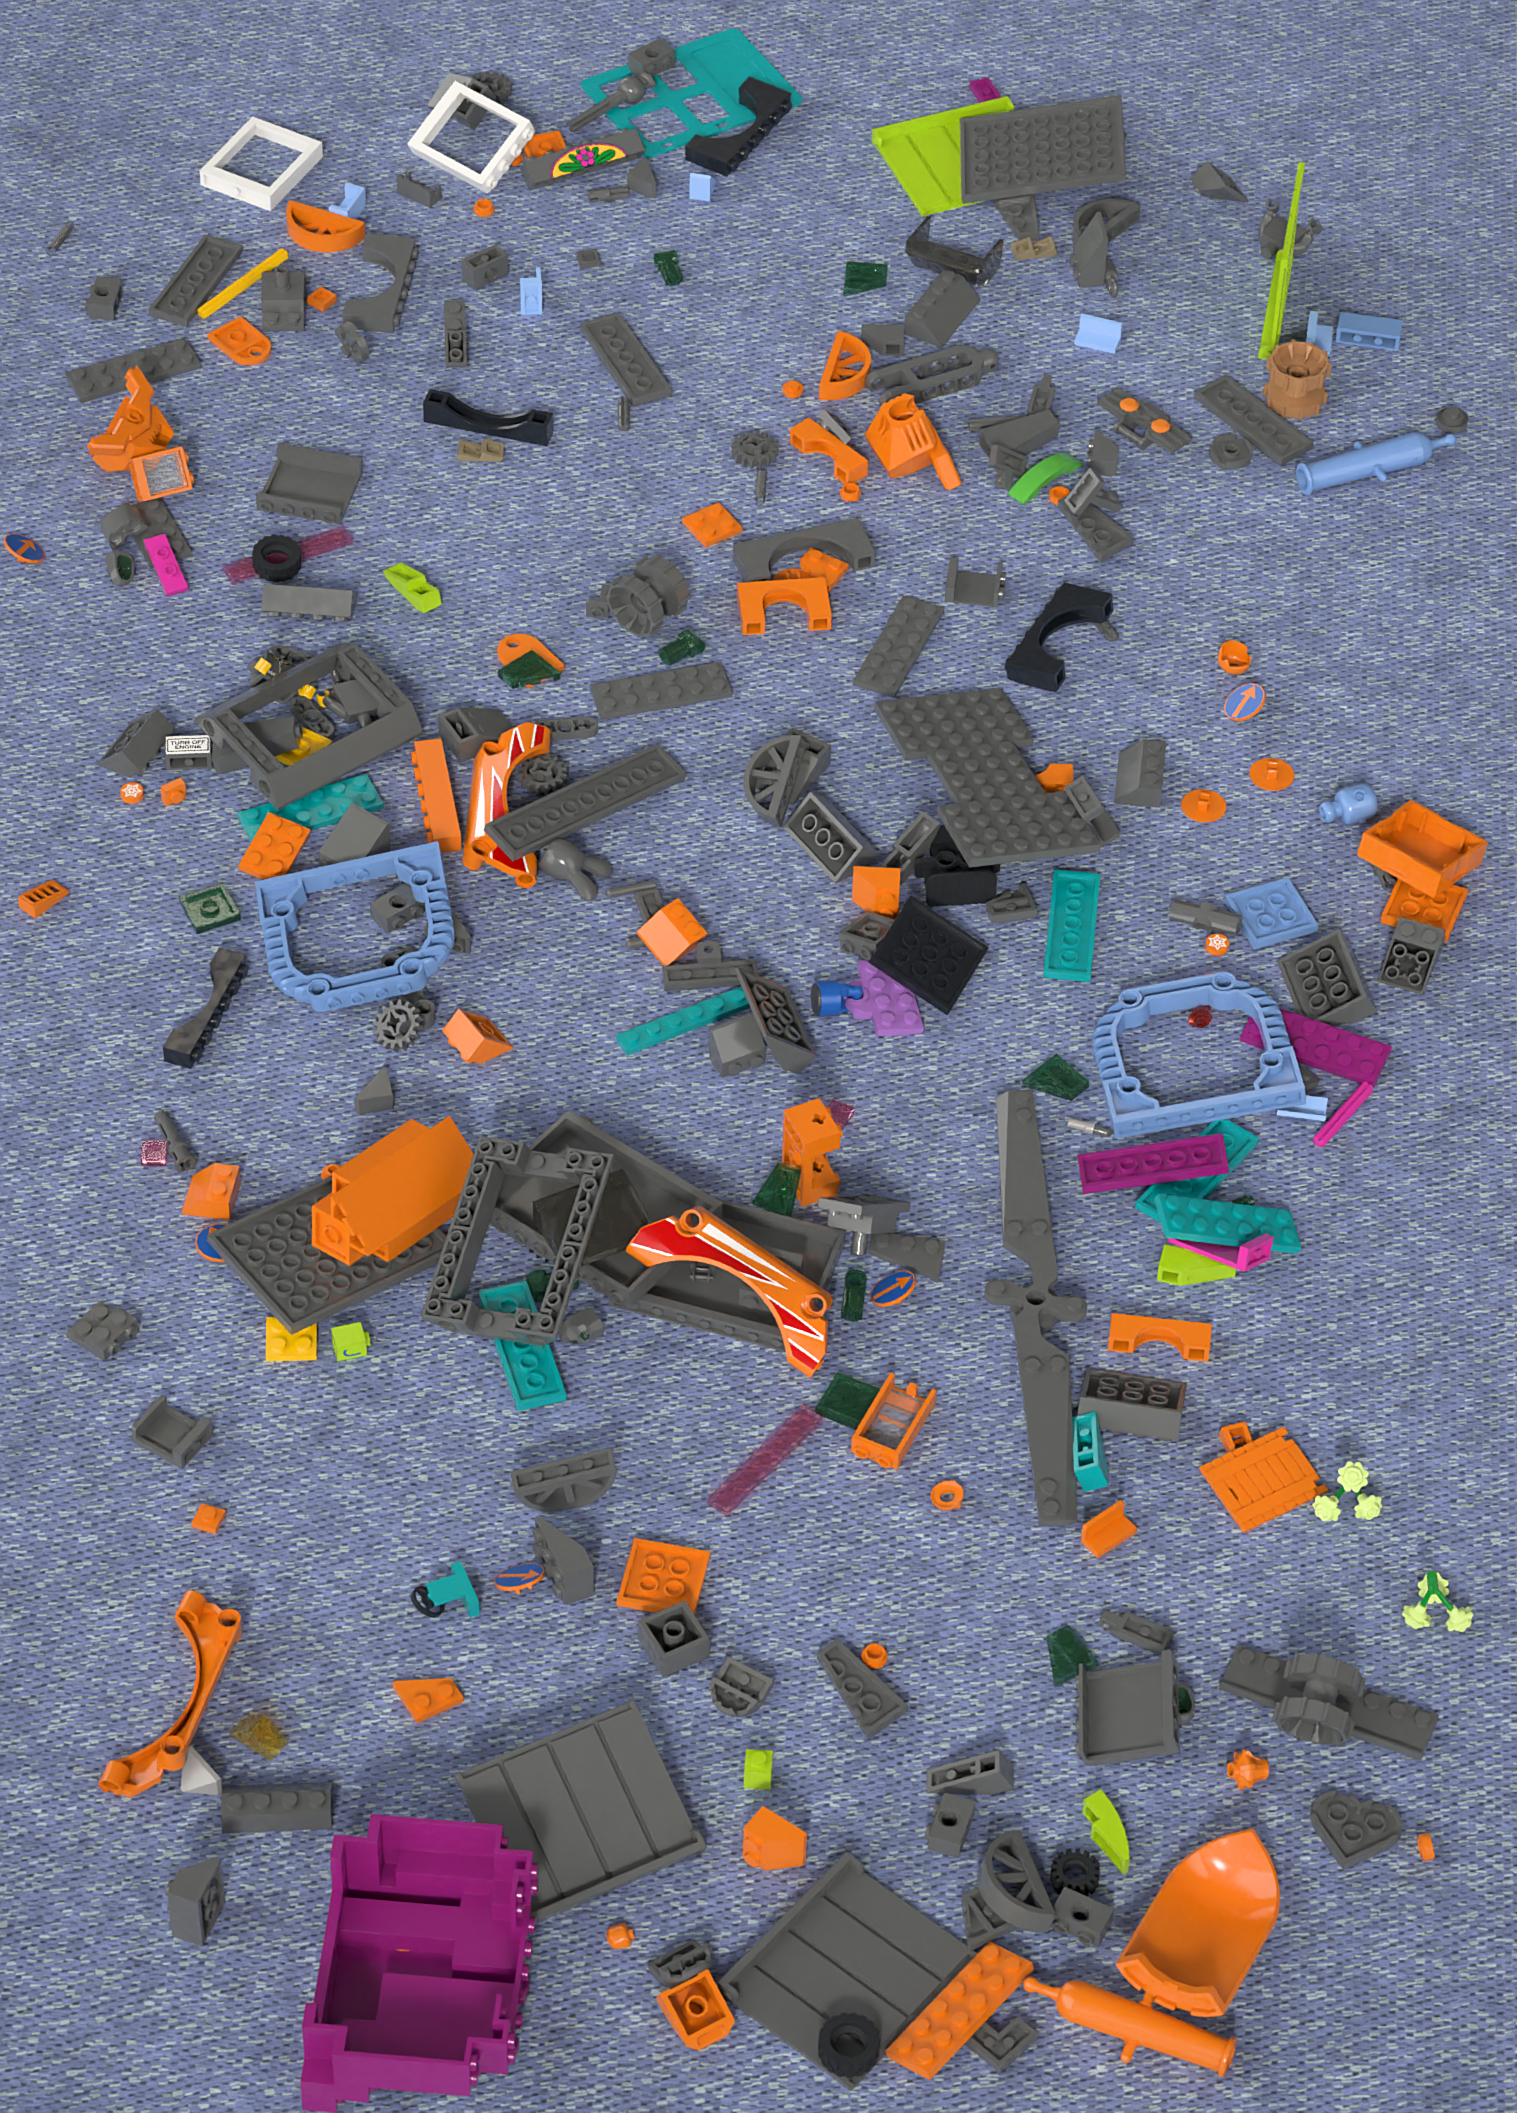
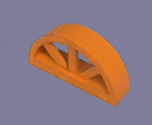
[286,200,365,252]
[819,331,871,400]

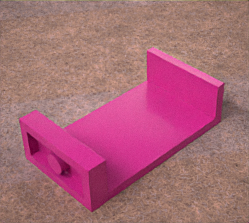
[1168,1234,1274,1272]

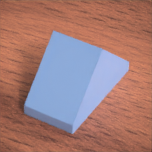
[690,173,716,201]

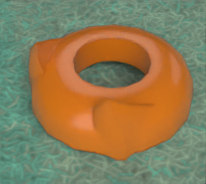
[931,1480,964,1510]

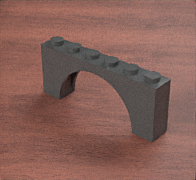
[343,233,419,334]
[733,518,875,582]

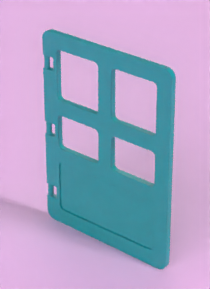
[581,28,802,158]

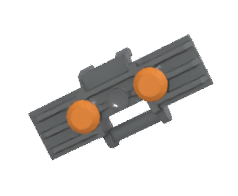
[1097,387,1192,454]

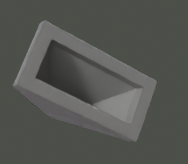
[180,1745,222,1795]

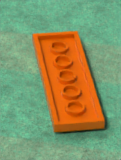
[885,1941,1034,2080]

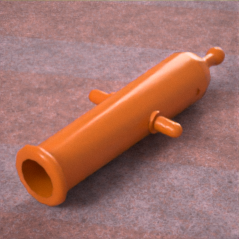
[1023,1977,1237,2078]

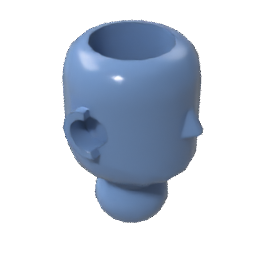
[1319,783,1378,825]

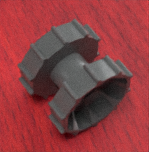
[605,554,692,638]
[1272,1653,1366,1746]

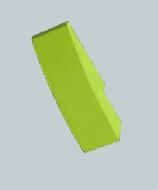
[383,562,442,613]
[1082,1789,1130,1875]

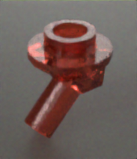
[1188,1005,1212,1028]

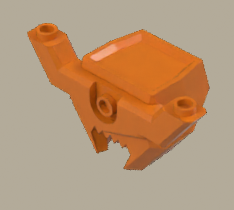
[86,365,175,472]
[865,393,961,490]

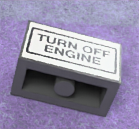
[165,735,212,770]

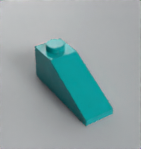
[1072,1411,1109,1492]

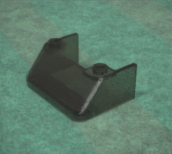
[905,216,1004,286]

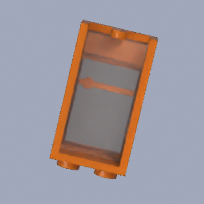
[851,1372,937,1470]

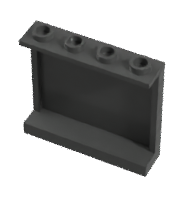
[256,443,363,524]
[1075,1649,1180,1766]

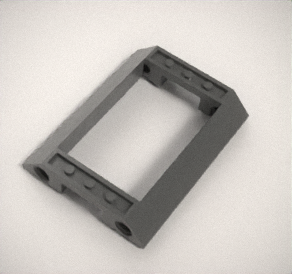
[194,643,423,810]
[421,1136,615,1346]

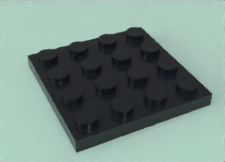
[868,896,989,1015]

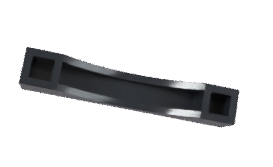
[423,389,553,446]
[163,947,249,1069]

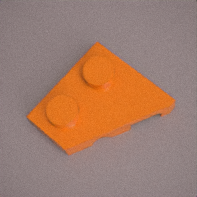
[799,548,849,593]
[392,1678,464,1724]

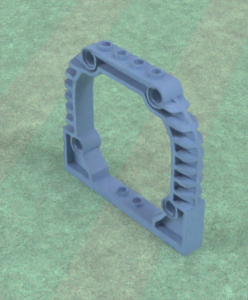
[255,841,455,1012]
[1092,972,1306,1139]

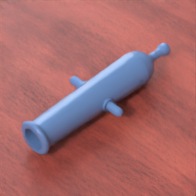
[1296,432,1457,495]

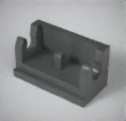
[397,170,443,208]

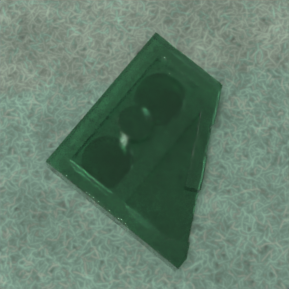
[843,261,888,297]
[498,650,560,689]
[1022,1054,1089,1101]
[752,1163,801,1217]
[1046,1625,1098,1688]

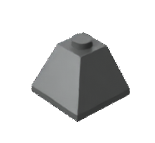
[1190,161,1249,203]

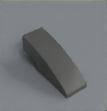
[880,811,941,885]

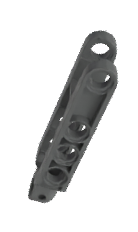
[865,345,999,406]

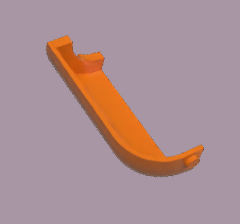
[1115,1828,1280,2017]

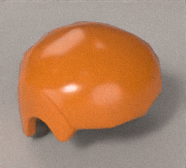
[1217,640,1252,675]

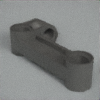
[381,946,435,1030]

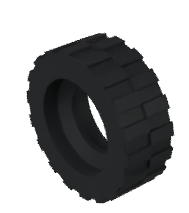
[252,534,301,583]
[818,2013,880,2078]

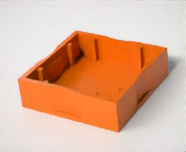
[1357,800,1488,898]

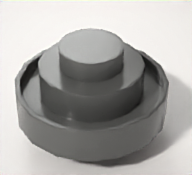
[1436,407,1468,434]

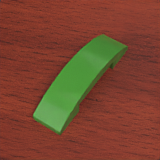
[1008,453,1083,505]

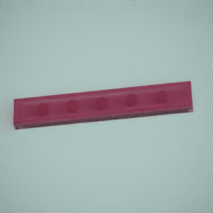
[222,526,353,585]
[707,1405,823,1517]

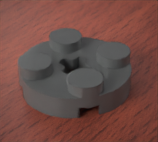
[335,321,370,364]
[1209,434,1253,470]

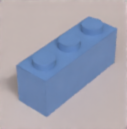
[1336,312,1403,351]

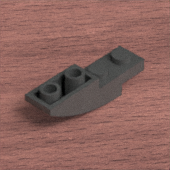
[444,301,467,367]

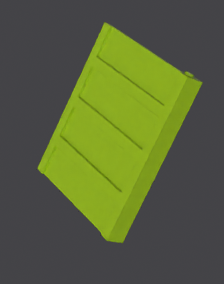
[872,96,1014,217]
[1258,162,1305,359]

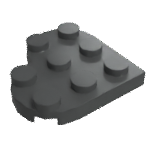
[1310,1790,1402,1870]

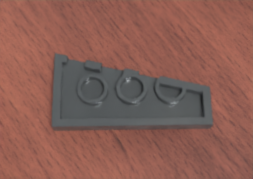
[1058,495,1134,562]
[817,1639,908,1740]

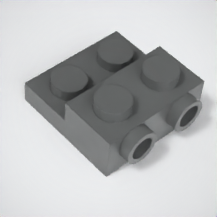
[839,911,895,960]
[66,1301,138,1361]

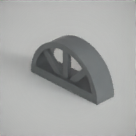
[1072,199,1140,245]
[744,735,807,828]
[510,1447,616,1512]
[977,1830,1056,1933]

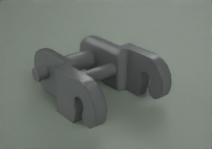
[690,1261,715,1283]

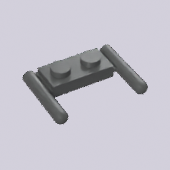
[606,880,665,949]

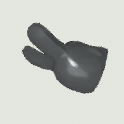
[540,838,613,901]

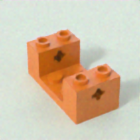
[781,1098,843,1207]

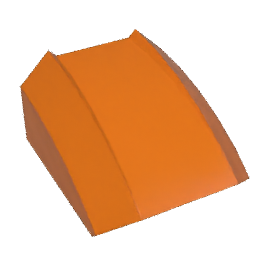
[656,1969,735,2051]

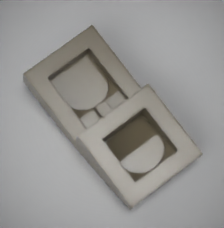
[1010,236,1058,260]
[457,438,504,462]

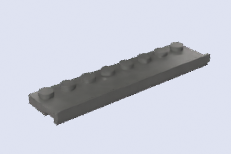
[1219,1645,1439,1761]

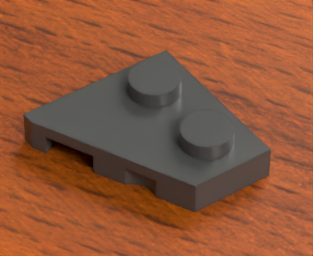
[961,1887,1015,1951]

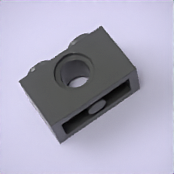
[628,38,675,78]
[462,245,508,290]
[85,276,123,321]
[370,883,425,933]
[925,1792,976,1858]
[1051,1887,1114,1947]

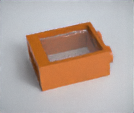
[127,446,194,502]

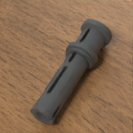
[154,1110,196,1173]

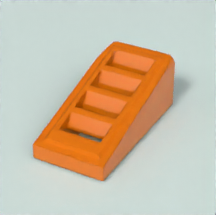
[18,879,69,919]
[1218,1421,1253,1453]

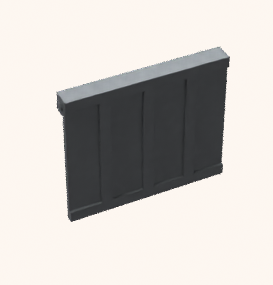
[454,1699,707,1924]
[718,1852,978,2091]

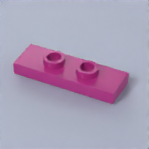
[144,534,188,596]

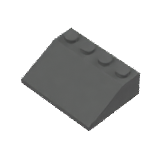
[1277,928,1378,1026]
[735,967,817,1074]
[1077,1367,1187,1441]

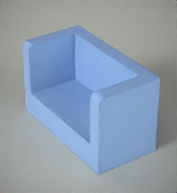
[329,183,366,219]

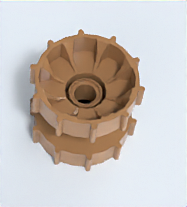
[1263,339,1332,421]

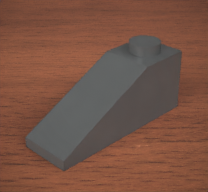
[927,1750,1014,1795]

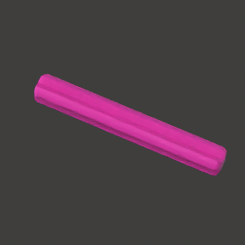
[1313,1081,1373,1148]

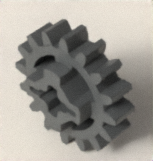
[472,71,512,104]
[731,430,778,469]
[518,754,567,796]
[373,999,424,1052]

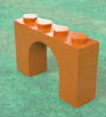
[736,577,832,635]

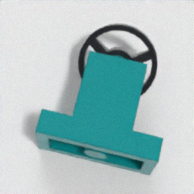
[411,1561,480,1618]

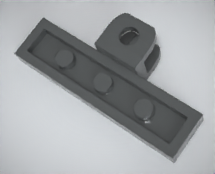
[662,941,759,991]

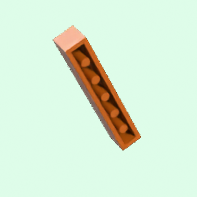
[410,738,462,853]

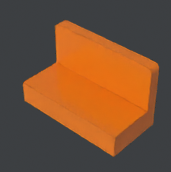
[1081,1500,1137,1558]

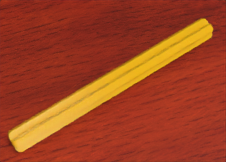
[197,248,288,319]

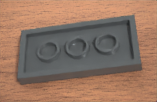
[130,497,192,569]

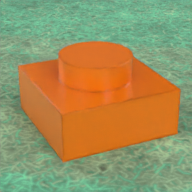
[307,287,337,312]
[160,778,186,807]
[191,1503,226,1534]

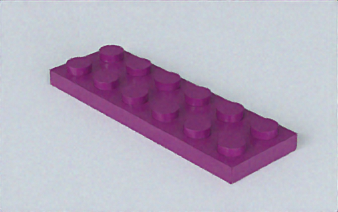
[1240,1008,1392,1088]
[1077,1133,1229,1194]

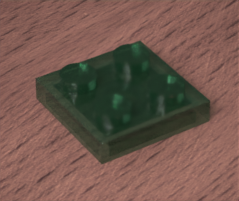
[179,883,241,934]
[815,1372,880,1430]

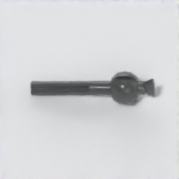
[567,71,656,132]

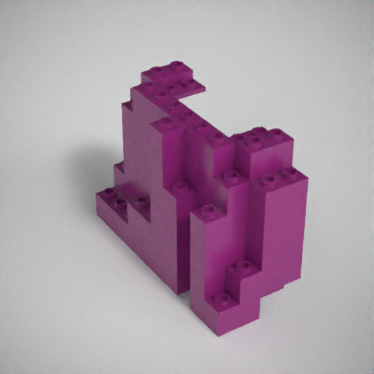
[300,1814,539,2113]

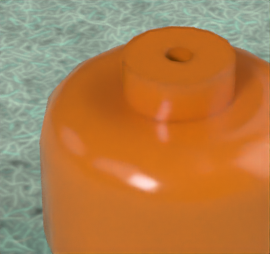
[606,1923,635,1949]

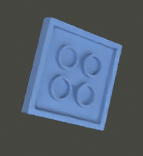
[1224,877,1319,949]

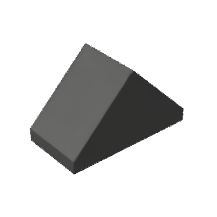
[627,158,656,199]
[355,1068,393,1114]

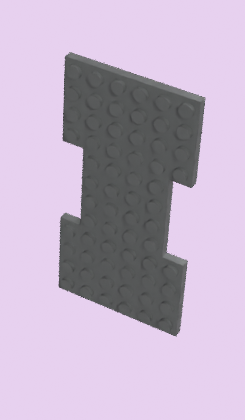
[874,688,1101,867]

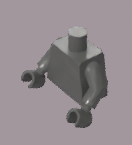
[1259,199,1322,259]

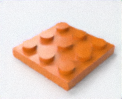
[1380,879,1469,943]
[617,1538,711,1615]

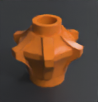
[1227,1749,1269,1790]

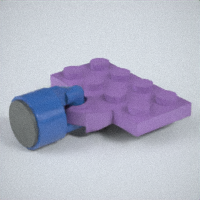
[811,960,924,1036]

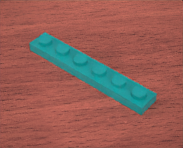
[616,986,751,1056]

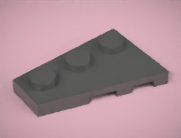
[993,194,1040,240]
[868,1233,946,1283]

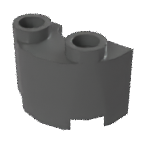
[100,503,149,550]

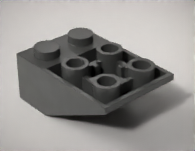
[427,73,496,130]
[438,708,513,763]
[755,727,831,805]
[1378,917,1446,995]
[532,1516,594,1606]

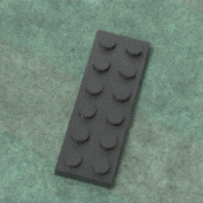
[149,234,243,326]
[580,312,672,407]
[65,338,201,403]
[1194,375,1313,466]
[853,596,944,698]
[590,662,732,720]

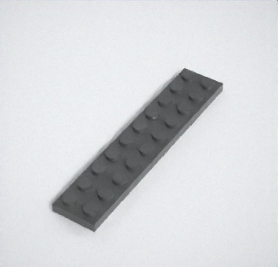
[484,744,687,862]

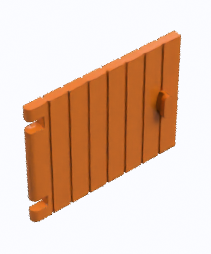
[1199,1426,1329,1533]

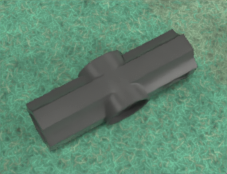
[1169,899,1243,936]

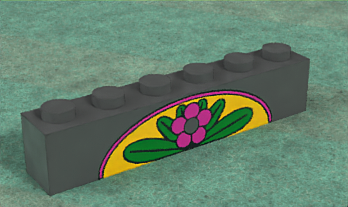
[521,128,645,191]

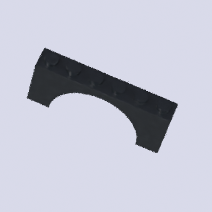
[685,76,792,177]
[1005,582,1114,692]

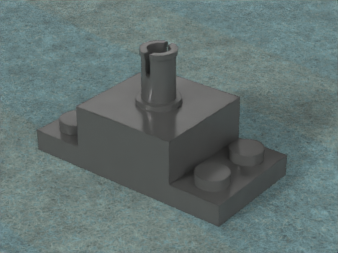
[261,265,305,332]
[818,1194,910,1255]

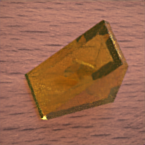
[229,1713,288,1761]

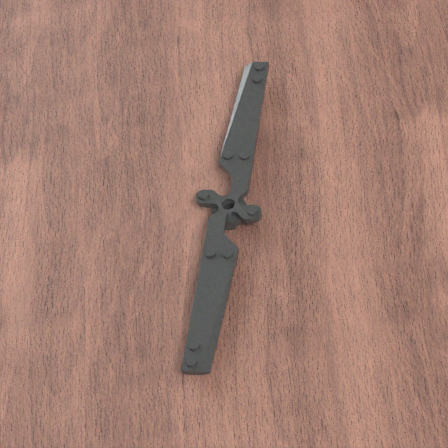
[984,1090,1087,1527]

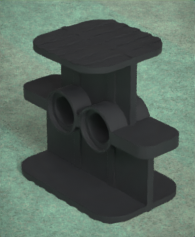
[914,825,1000,907]

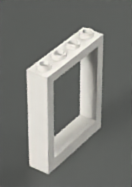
[407,81,535,193]
[200,117,323,211]

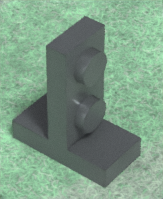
[1064,468,1124,516]

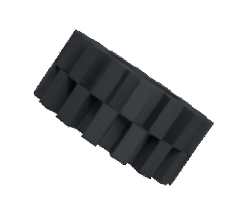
[1050,1848,1100,1897]

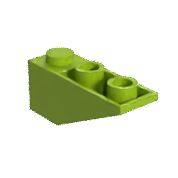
[1157,1244,1236,1286]

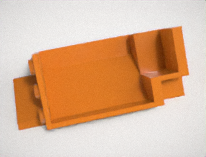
[312,1115,474,1266]

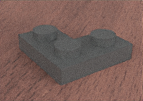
[965,2016,1038,2073]

